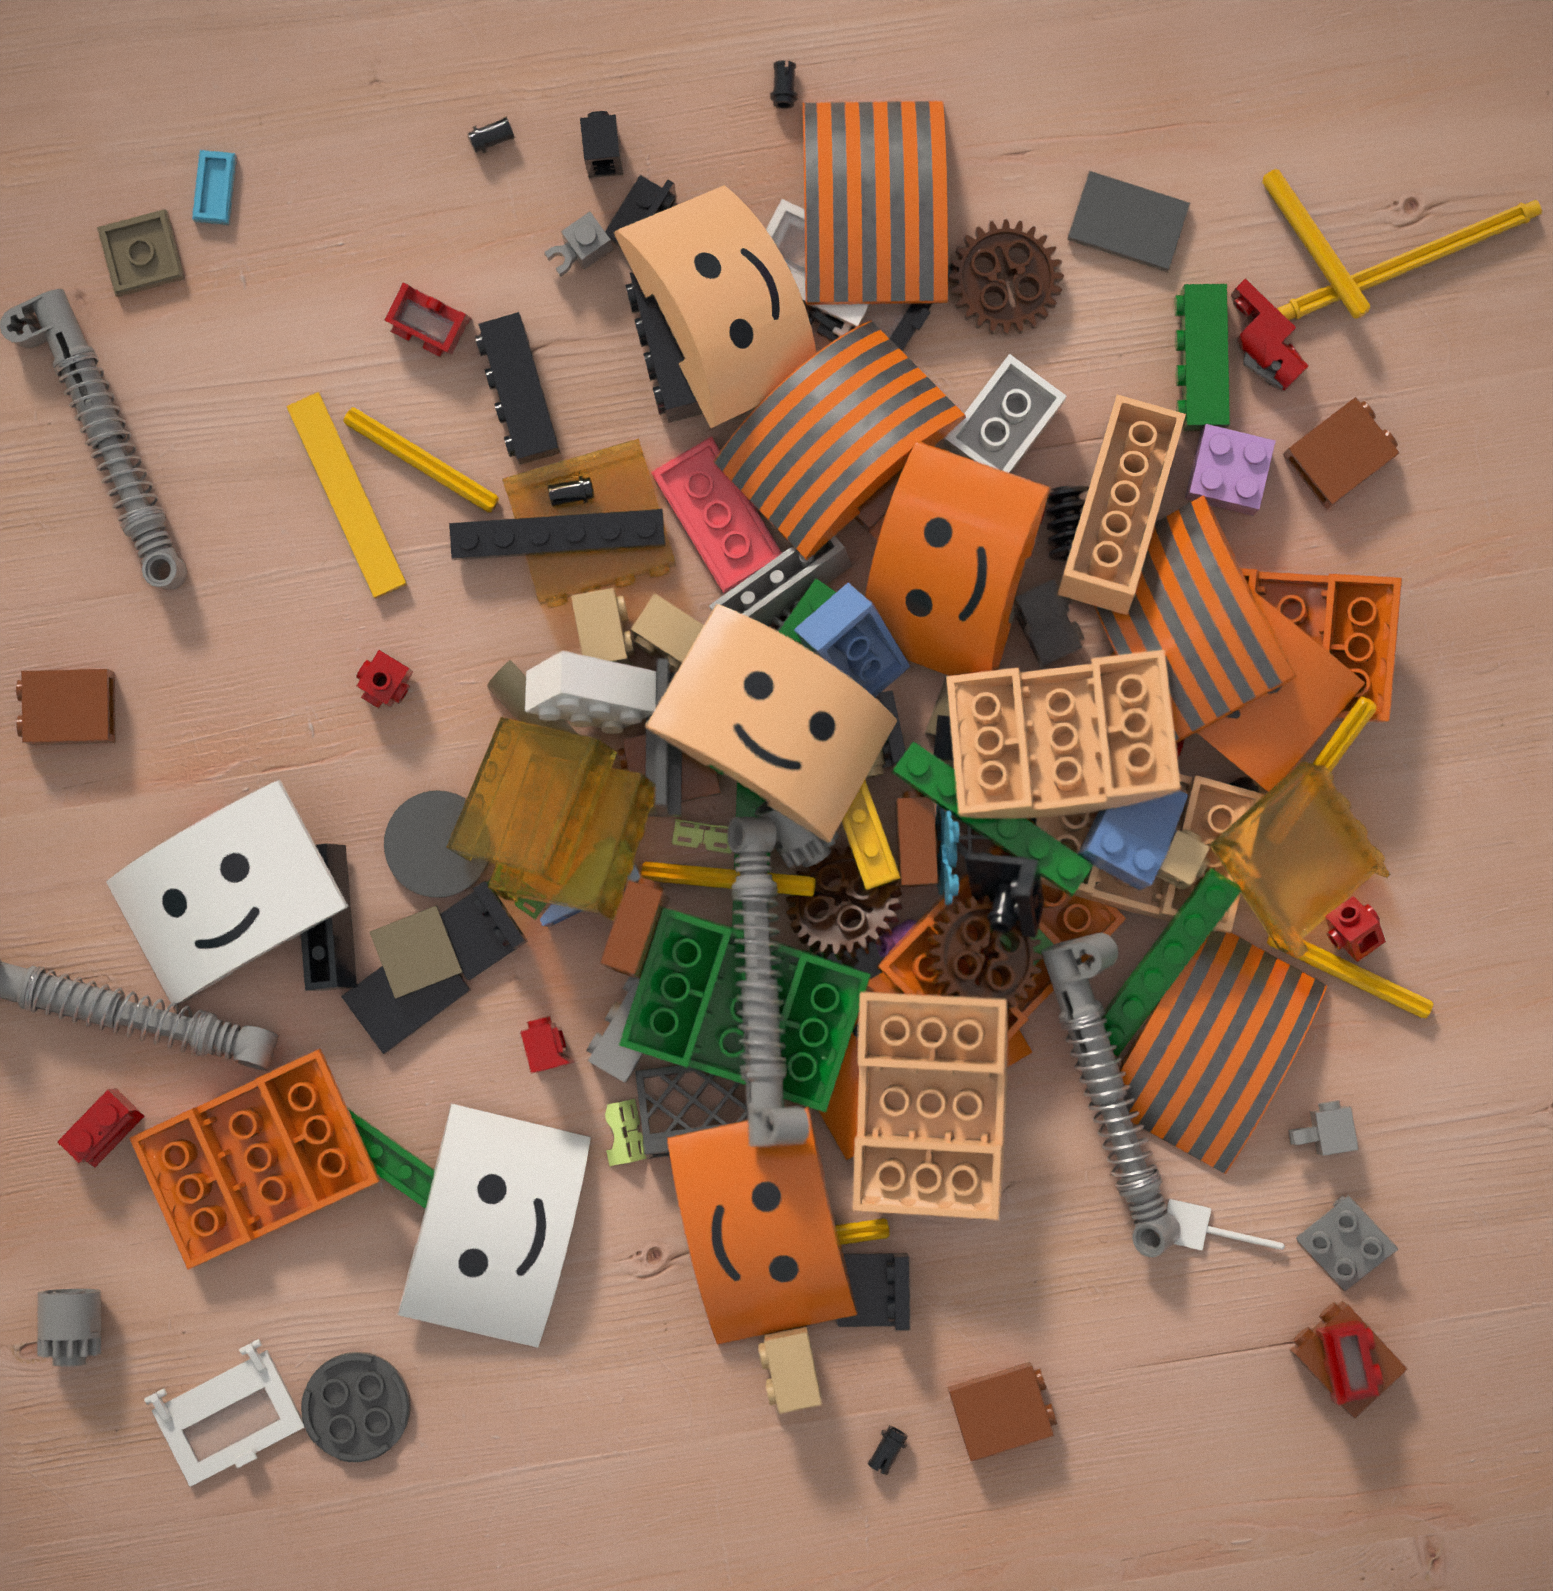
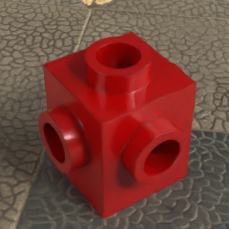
[356,650,413,708]
[1325,896,1386,962]

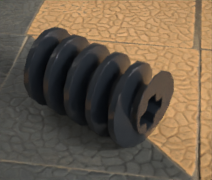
[1046,485,1089,562]

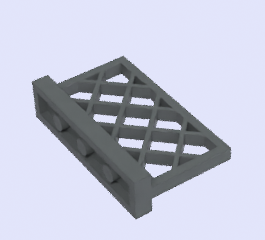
[645,659,682,817]
[635,1065,784,1159]

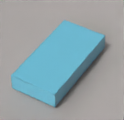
[192,150,237,225]

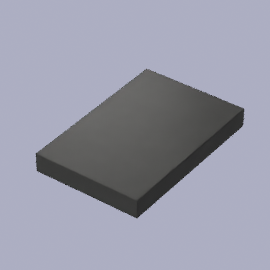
[1067,171,1190,272]

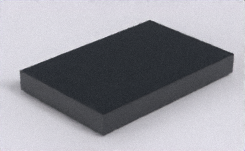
[341,966,471,1054]

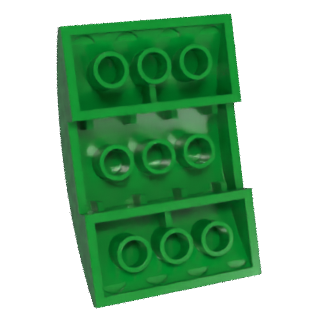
[619,907,871,1113]

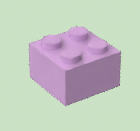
[1185,424,1276,516]

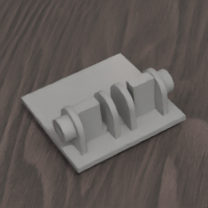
[1296,1195,1398,1291]

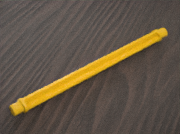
[1277,200,1542,320]

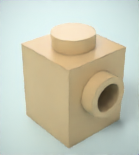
[1156,829,1210,890]

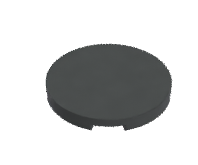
[384,790,492,898]
[301,1352,411,1462]

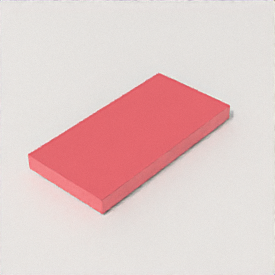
[651,436,782,594]

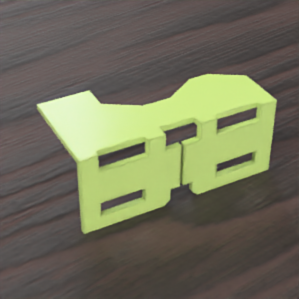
[672,819,732,854]
[605,1099,646,1166]

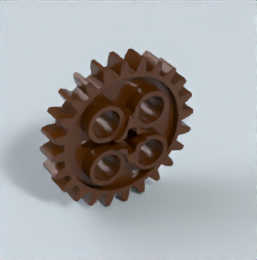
[948,219,1064,336]
[786,846,903,960]
[925,895,1043,1009]

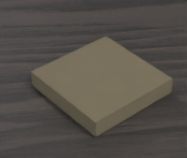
[97,209,185,297]
[370,906,463,999]

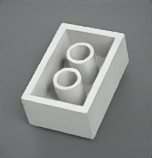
[943,354,1067,474]
[525,651,656,734]

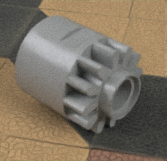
[755,800,839,867]
[37,1289,101,1366]

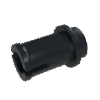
[770,60,798,109]
[467,117,515,153]
[548,475,594,507]
[987,883,1016,933]
[867,1425,908,1475]

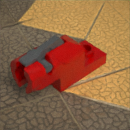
[1231,278,1309,391]

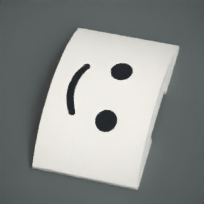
[106,780,348,1007]
[398,1103,591,1348]

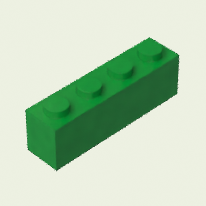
[1174,284,1230,431]

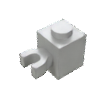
[544,212,613,277]
[1288,1100,1359,1156]

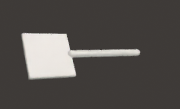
[1166,1199,1285,1250]

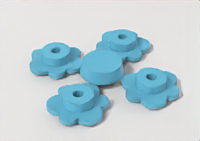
[935,805,959,906]

